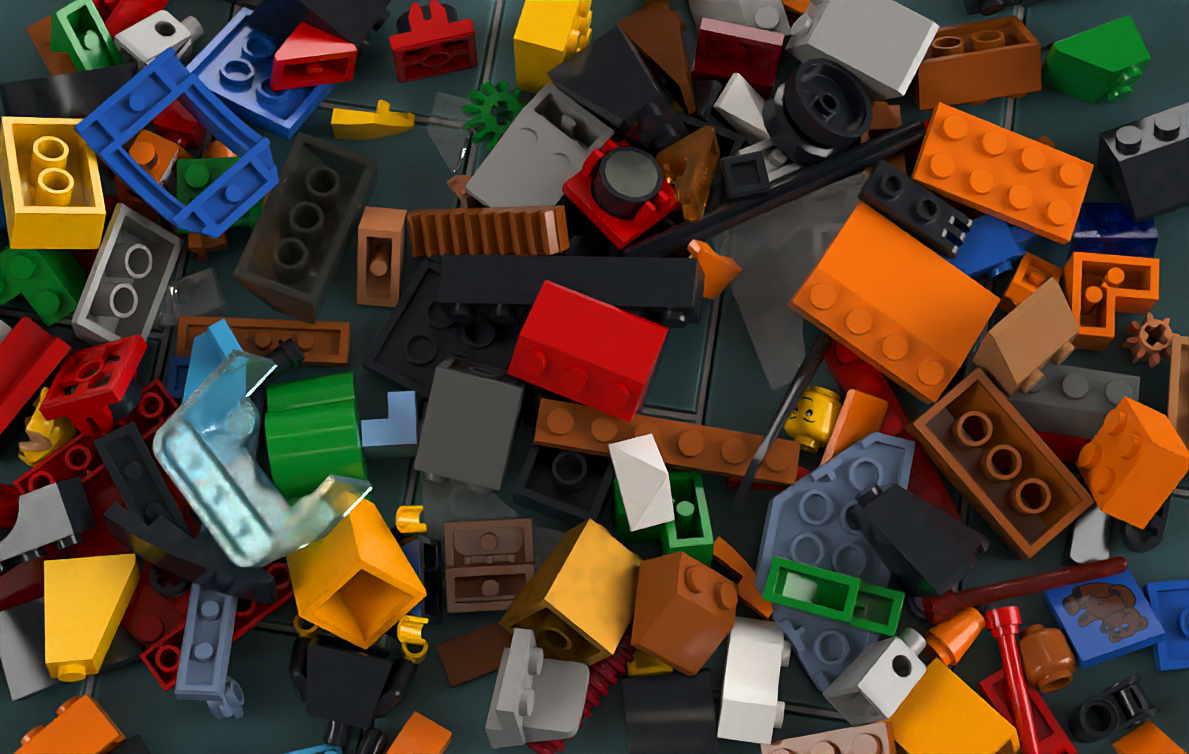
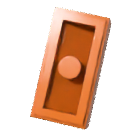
[819,389,889,466]

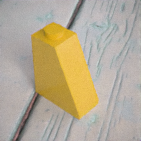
[44,553,140,682]

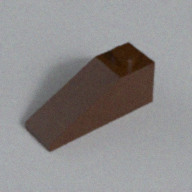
[616,0,696,115]

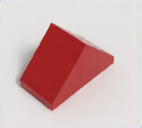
[270,21,357,91]

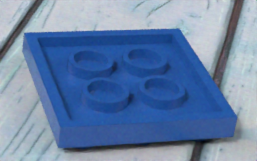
[186,7,338,141]

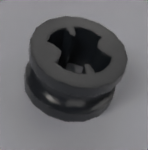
[149,564,192,599]

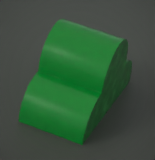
[265,371,373,538]

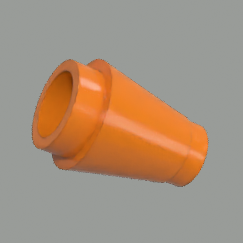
[922,606,986,666]

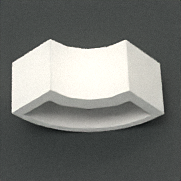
[717,616,791,745]

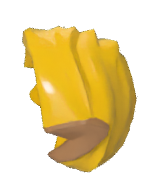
[18,387,78,467]

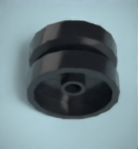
[762,58,873,167]

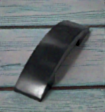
[0,62,137,118]

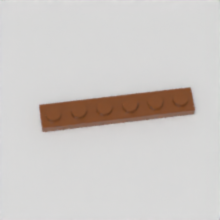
[533,398,801,487]

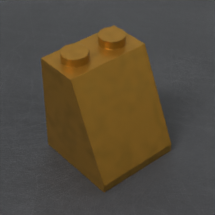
[499,518,643,666]

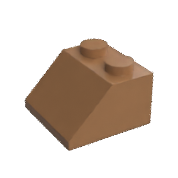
[972,277,1080,398]

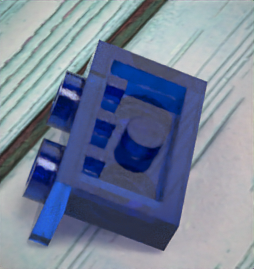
[1066,203,1159,261]

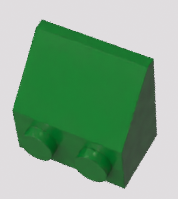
[1041,15,1151,105]

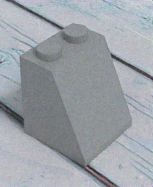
[785,0,940,102]

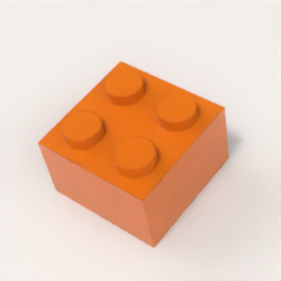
[1075,396,1189,529]

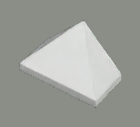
[713,73,770,146]
[608,433,675,532]

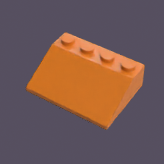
[786,201,1001,404]

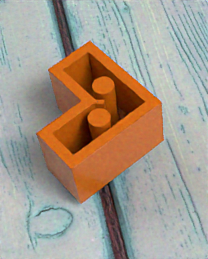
[1062,252,1160,352]

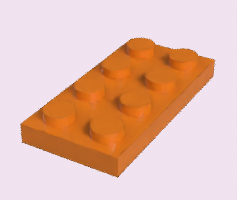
[911,102,1094,245]

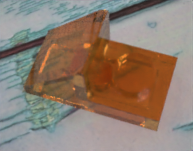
[655,125,720,221]

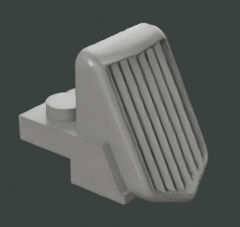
[485,628,590,749]

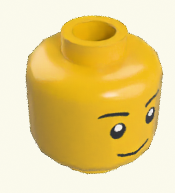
[784,386,843,453]

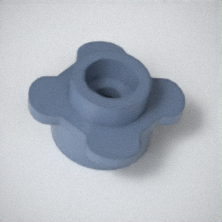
[207,676,244,719]

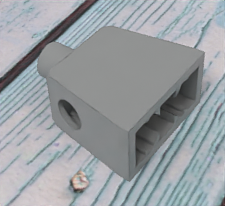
[822,627,926,726]

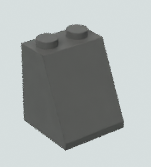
[414,355,531,493]

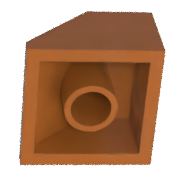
[631,551,738,676]

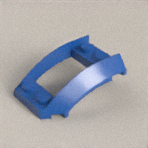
[73,47,279,239]

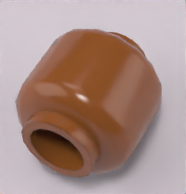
[1017,624,1078,694]

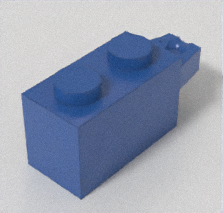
[922,214,1040,282]

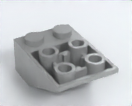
[464,82,615,207]

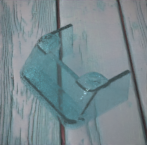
[153,349,373,568]

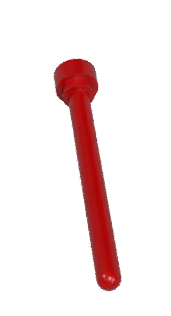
[983,606,1041,754]

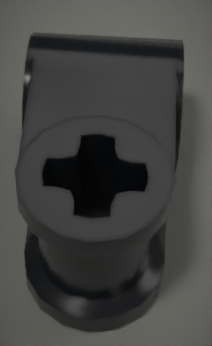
[1068,672,1161,744]

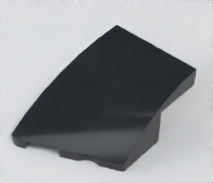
[0,597,147,701]

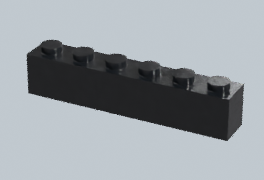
[437,254,705,328]

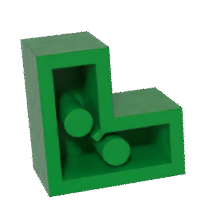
[0,245,89,327]
[611,471,714,568]

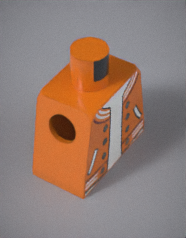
[114,129,195,226]

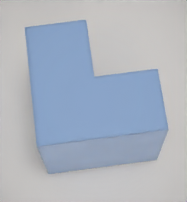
[361,391,420,459]

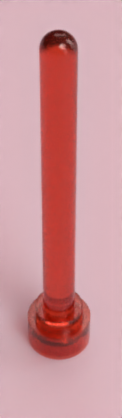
[922,556,1128,625]

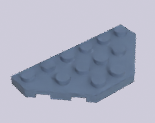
[753,432,916,692]

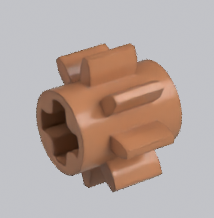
[1122,313,1180,369]

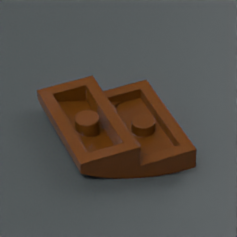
[443,517,535,613]

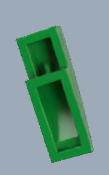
[762,556,905,638]

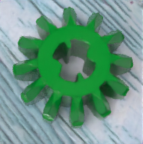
[461,80,529,152]

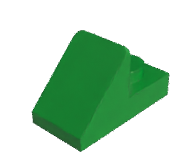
[50,0,125,72]

